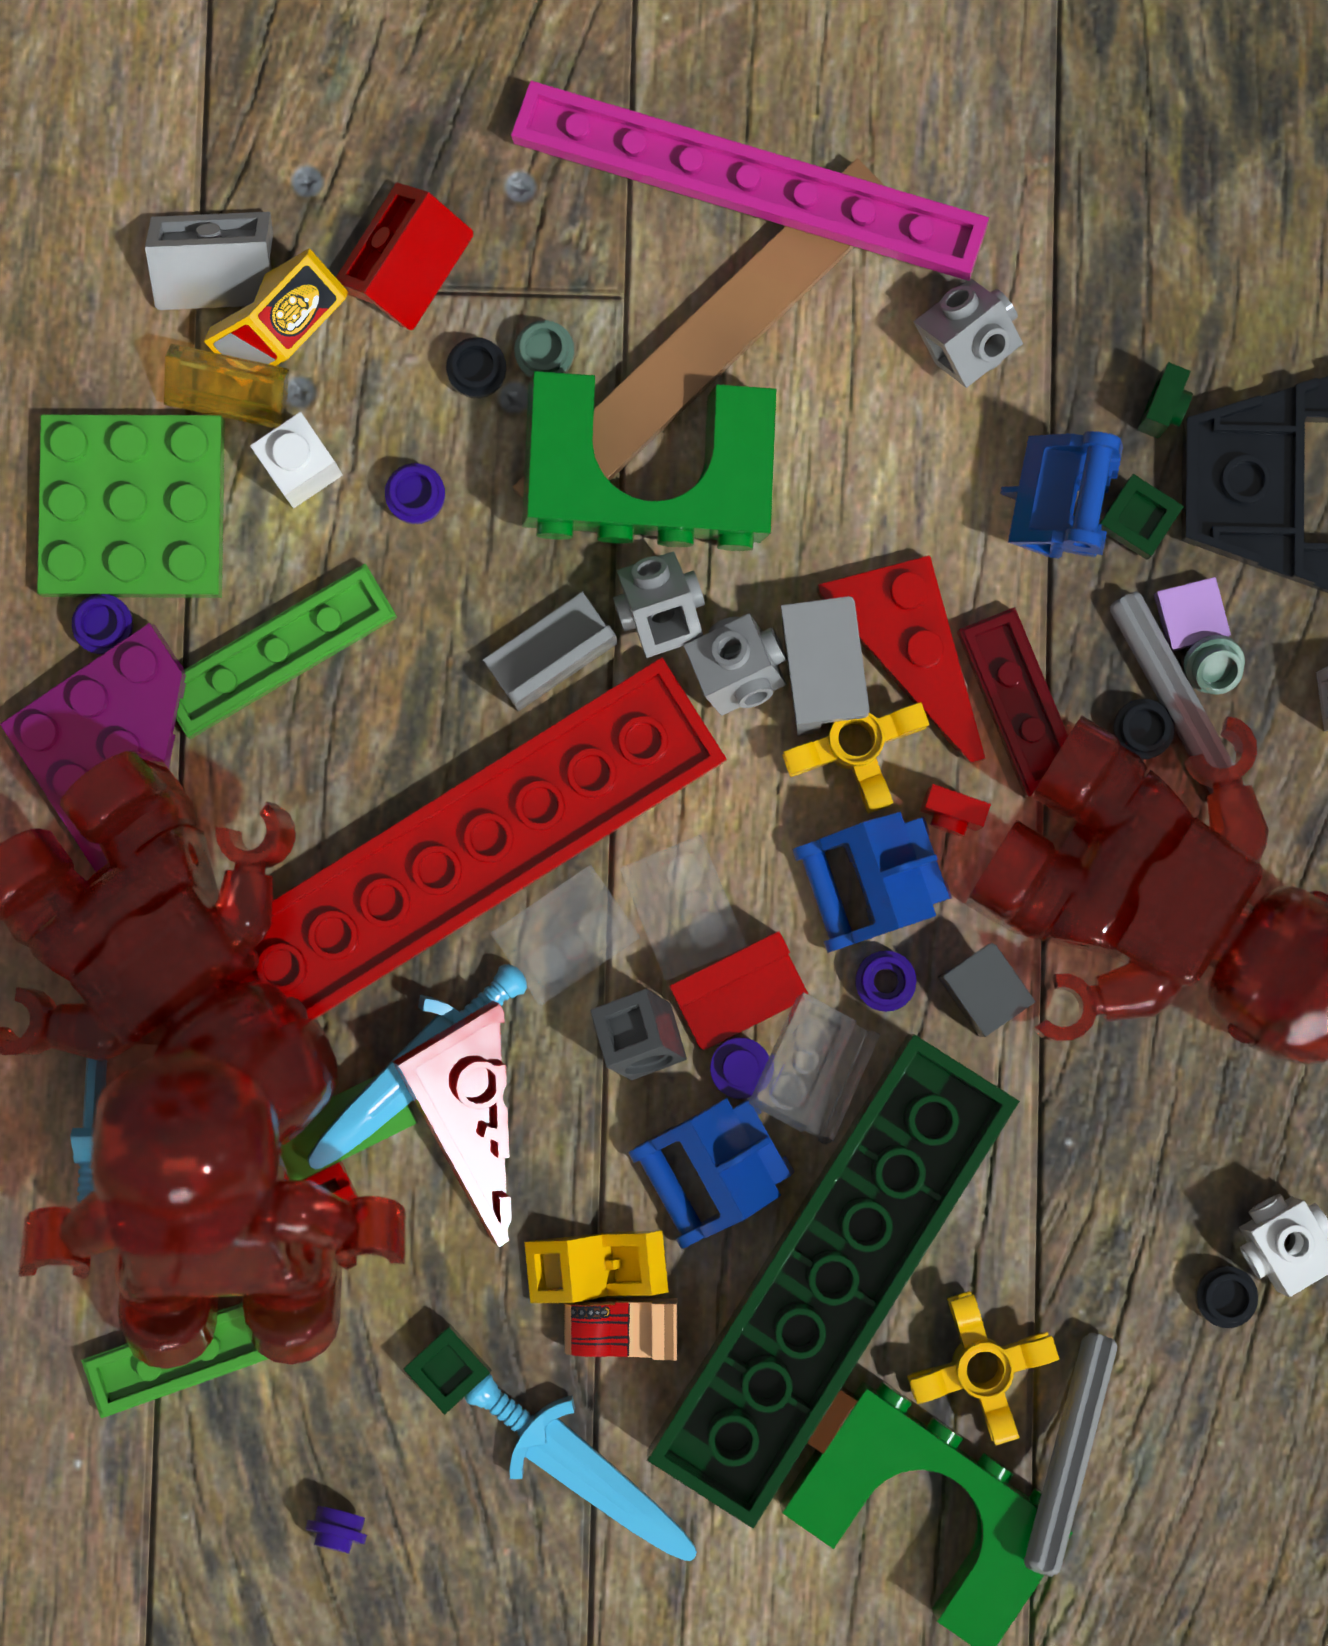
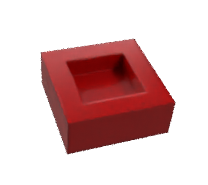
[920,784,991,837]

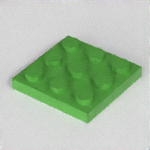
[37,415,225,598]

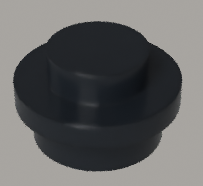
[446,337,507,398]
[1113,699,1175,760]
[1195,1266,1258,1328]

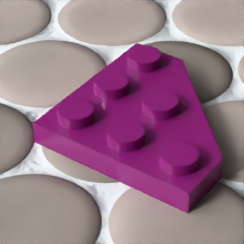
[0,623,186,876]

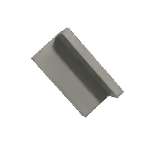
[145,212,273,310]
[483,592,617,712]
[781,596,869,736]

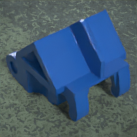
[1000,431,1123,559]
[792,812,952,953]
[628,1097,795,1249]

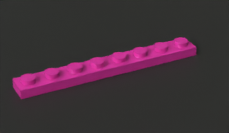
[511,80,989,281]

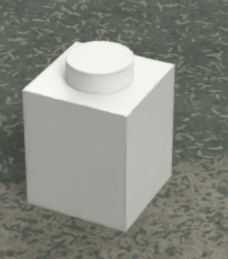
[250,412,343,509]

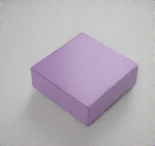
[1154,577,1231,651]

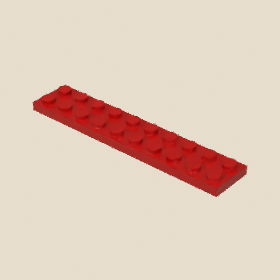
[144,657,727,1085]

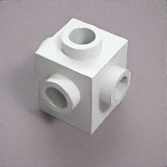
[1239,1194,1328,1297]

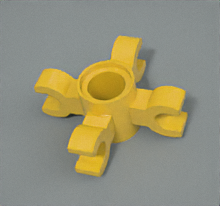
[782,702,930,814]
[907,1291,1060,1445]

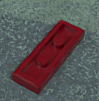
[957,607,1084,799]

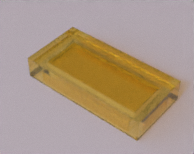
[164,344,289,428]

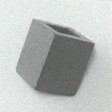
[938,943,1036,1037]

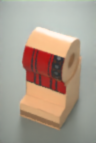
[564,1298,678,1361]

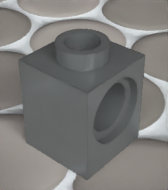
[590,989,687,1080]

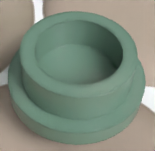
[514,320,574,378]
[1183,635,1245,695]

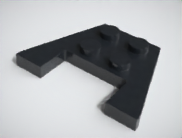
[1182,376,1328,593]

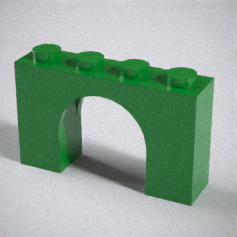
[522,371,777,551]
[780,1381,1073,1646]

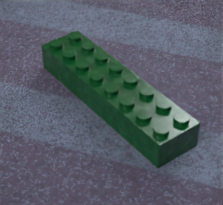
[647,1034,1020,1529]

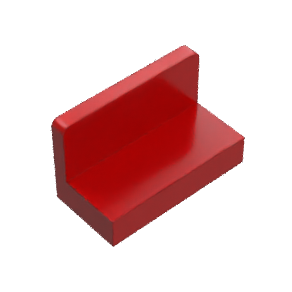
[336,182,474,330]
[669,931,808,1050]

